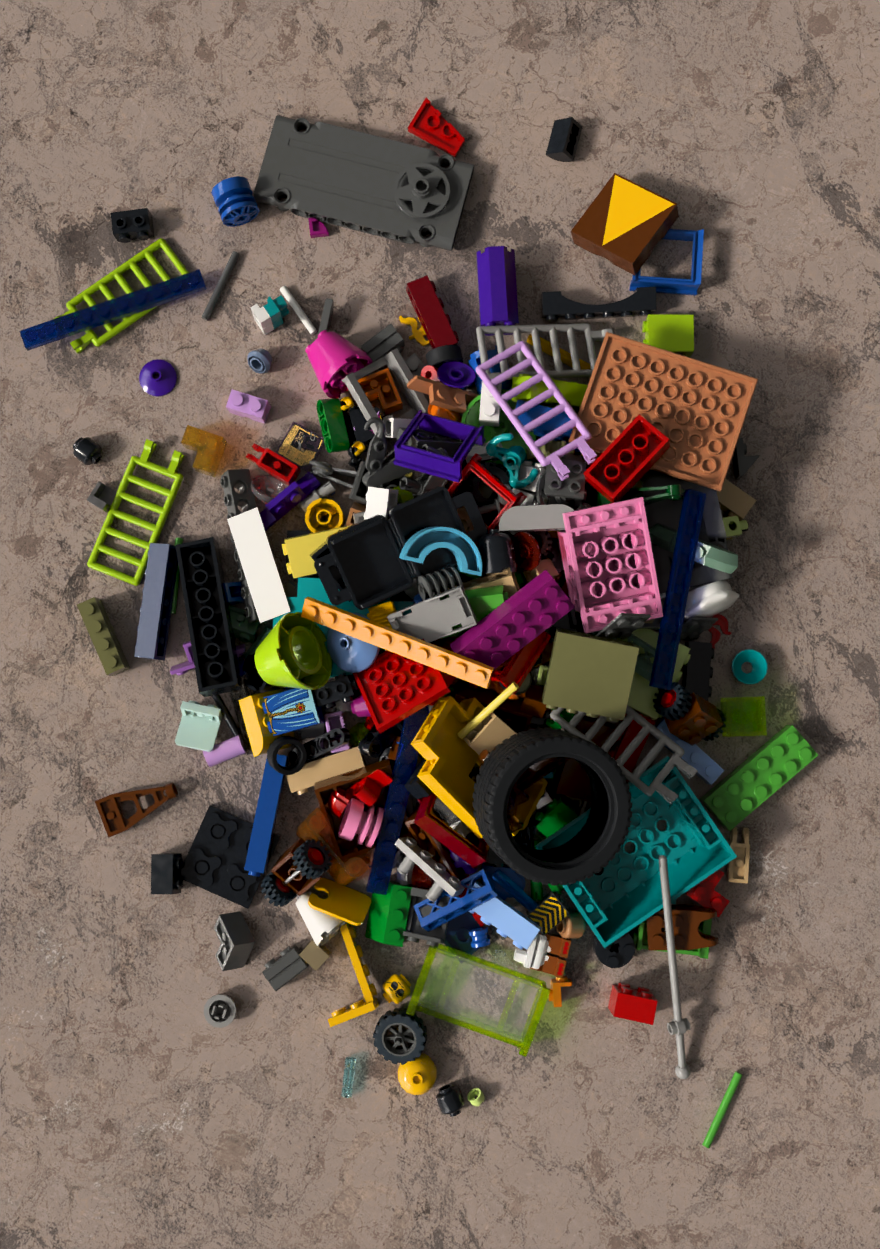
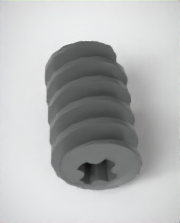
[417,567,463,600]

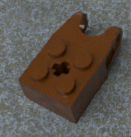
[647,904,719,950]

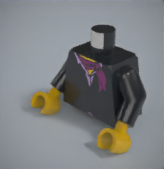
[340,397,393,456]

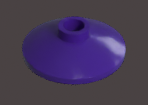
[139,359,177,397]
[437,361,475,388]

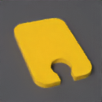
[308,878,371,926]

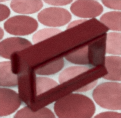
[414,792,489,869]

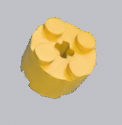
[305,498,345,533]

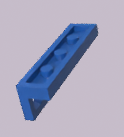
[414,869,498,932]

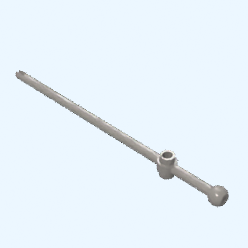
[659,855,691,1079]

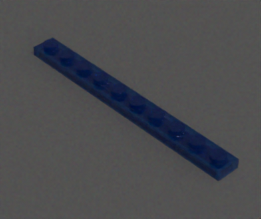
[20,269,207,351]
[649,489,706,690]
[366,705,429,895]

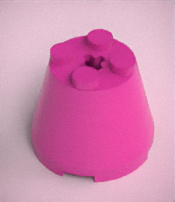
[305,330,373,399]

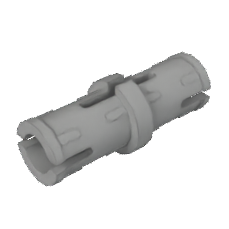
[299,481,337,512]

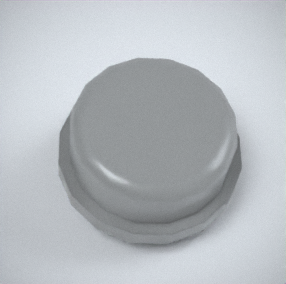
[204,994,237,1028]

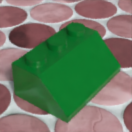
[365,878,413,947]

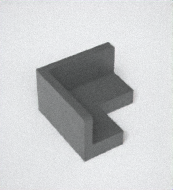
[214,912,255,971]

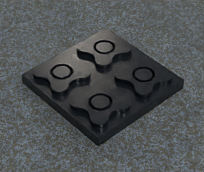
[181,805,281,909]

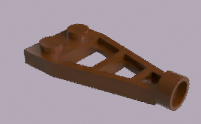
[95,782,178,838]

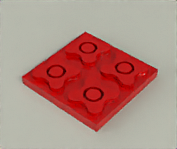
[353,638,450,733]

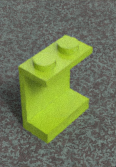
[642,314,694,357]

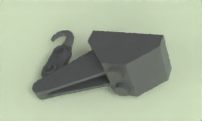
[362,417,464,487]
[309,460,417,505]

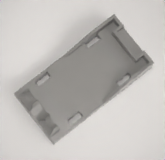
[387,585,478,643]

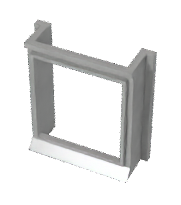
[342,348,429,436]

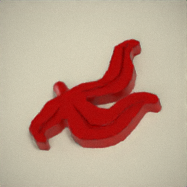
[708,614,731,649]

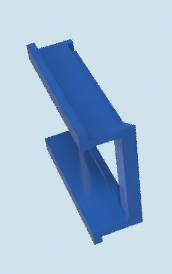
[629,229,704,296]

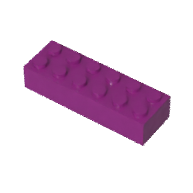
[450,570,575,670]

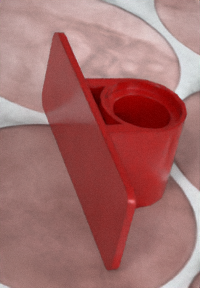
[346,769,393,807]

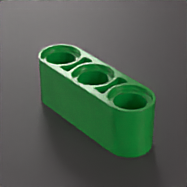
[317,398,349,453]

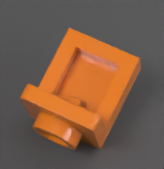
[548,975,572,1007]

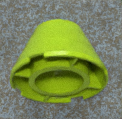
[254,612,332,690]

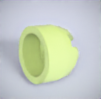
[467,1088,485,1107]

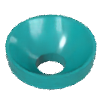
[731,649,768,685]

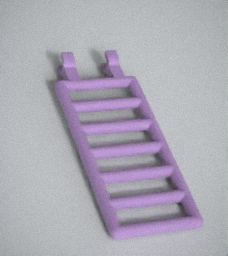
[475,341,597,481]

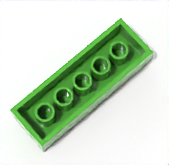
[699,725,818,831]

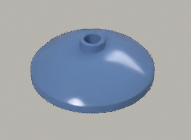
[327,613,380,673]

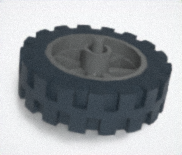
[373,1008,427,1065]

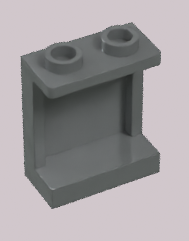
[403,887,450,947]

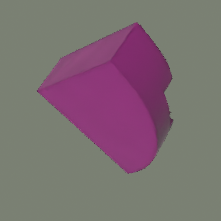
[308,218,329,238]

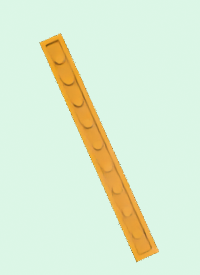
[301,597,494,689]

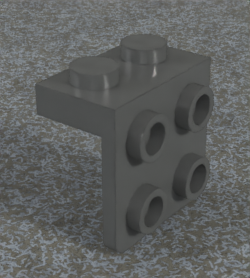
[544,459,588,508]

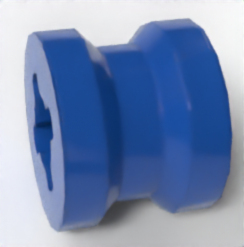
[469,927,491,948]

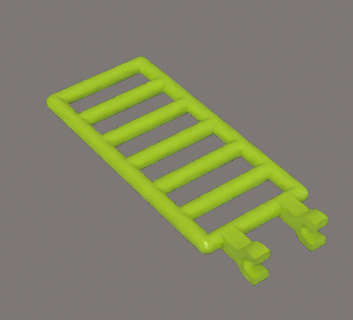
[53,238,193,354]
[87,439,185,586]

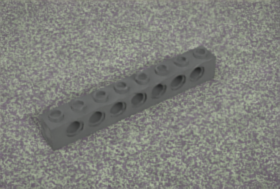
[220,469,273,623]

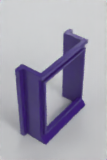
[393,410,486,483]

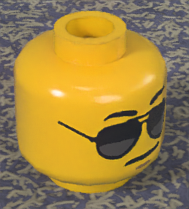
[382,974,411,1004]

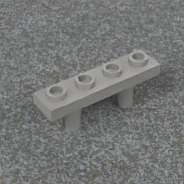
[394,836,465,902]

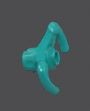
[486,433,539,489]

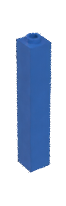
[244,754,288,877]

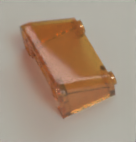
[296,806,372,886]

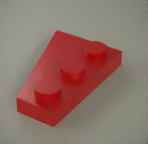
[408,97,465,158]

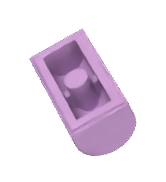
[203,735,247,767]

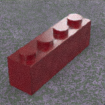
[406,275,459,349]

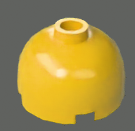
[398,1053,437,1095]

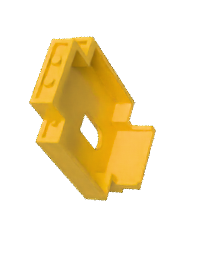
[411,696,548,838]

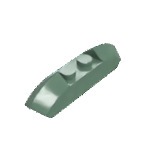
[649,524,738,574]

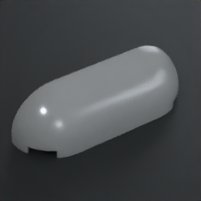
[499,504,574,532]

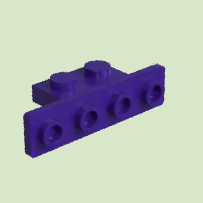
[259,472,321,531]

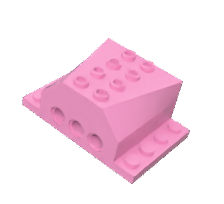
[557,497,664,633]

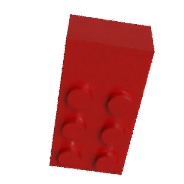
[583,414,670,503]

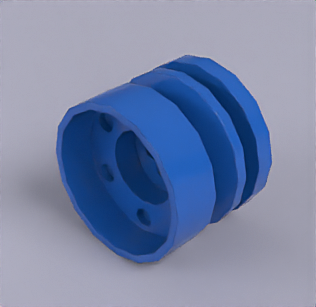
[211,176,260,227]

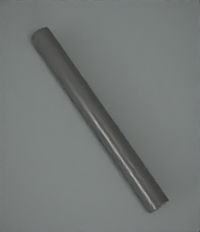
[201,251,240,321]

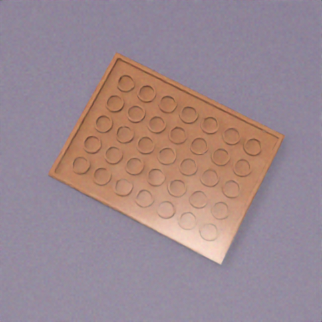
[568,332,758,492]

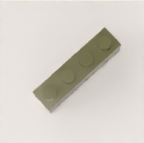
[77,597,130,676]

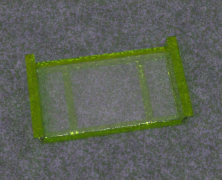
[406,943,550,1057]

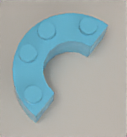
[399,526,482,576]

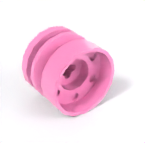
[338,798,384,848]

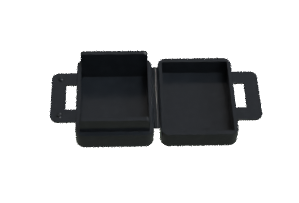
[314,486,488,610]

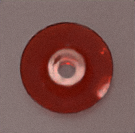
[512,532,541,571]

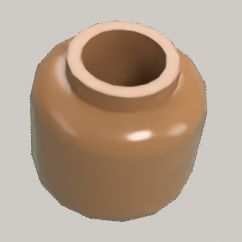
[556,913,587,939]

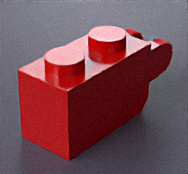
[246,443,301,486]

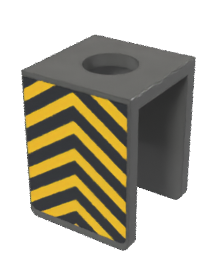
[526,891,570,935]

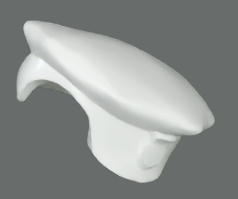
[679,580,740,621]

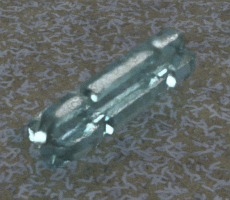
[341,1057,356,1098]

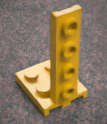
[328,923,379,1027]

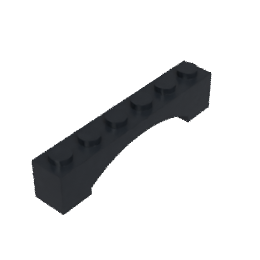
[541,287,657,321]

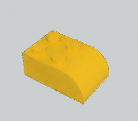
[238,689,294,757]

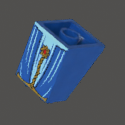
[262,688,325,736]

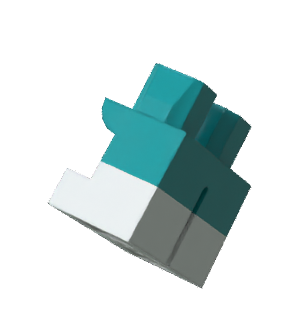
[250,295,290,335]

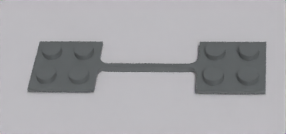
[596,613,718,641]

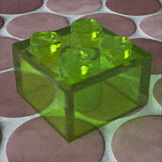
[720,696,767,737]

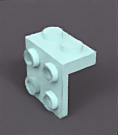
[175,700,222,752]

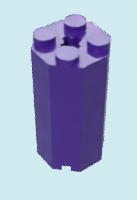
[476,246,519,336]

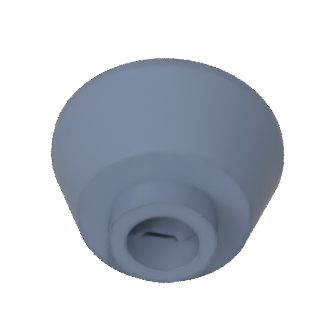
[247,349,272,374]

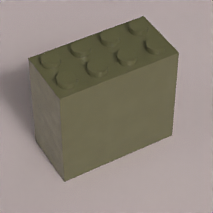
[542,627,639,722]

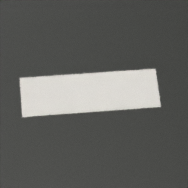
[227,507,291,623]

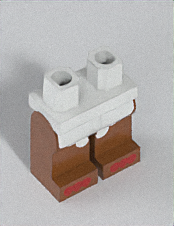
[513,932,571,978]

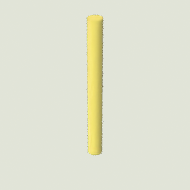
[457,682,519,739]

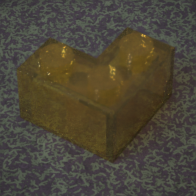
[181,425,227,477]

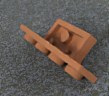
[407,375,478,414]

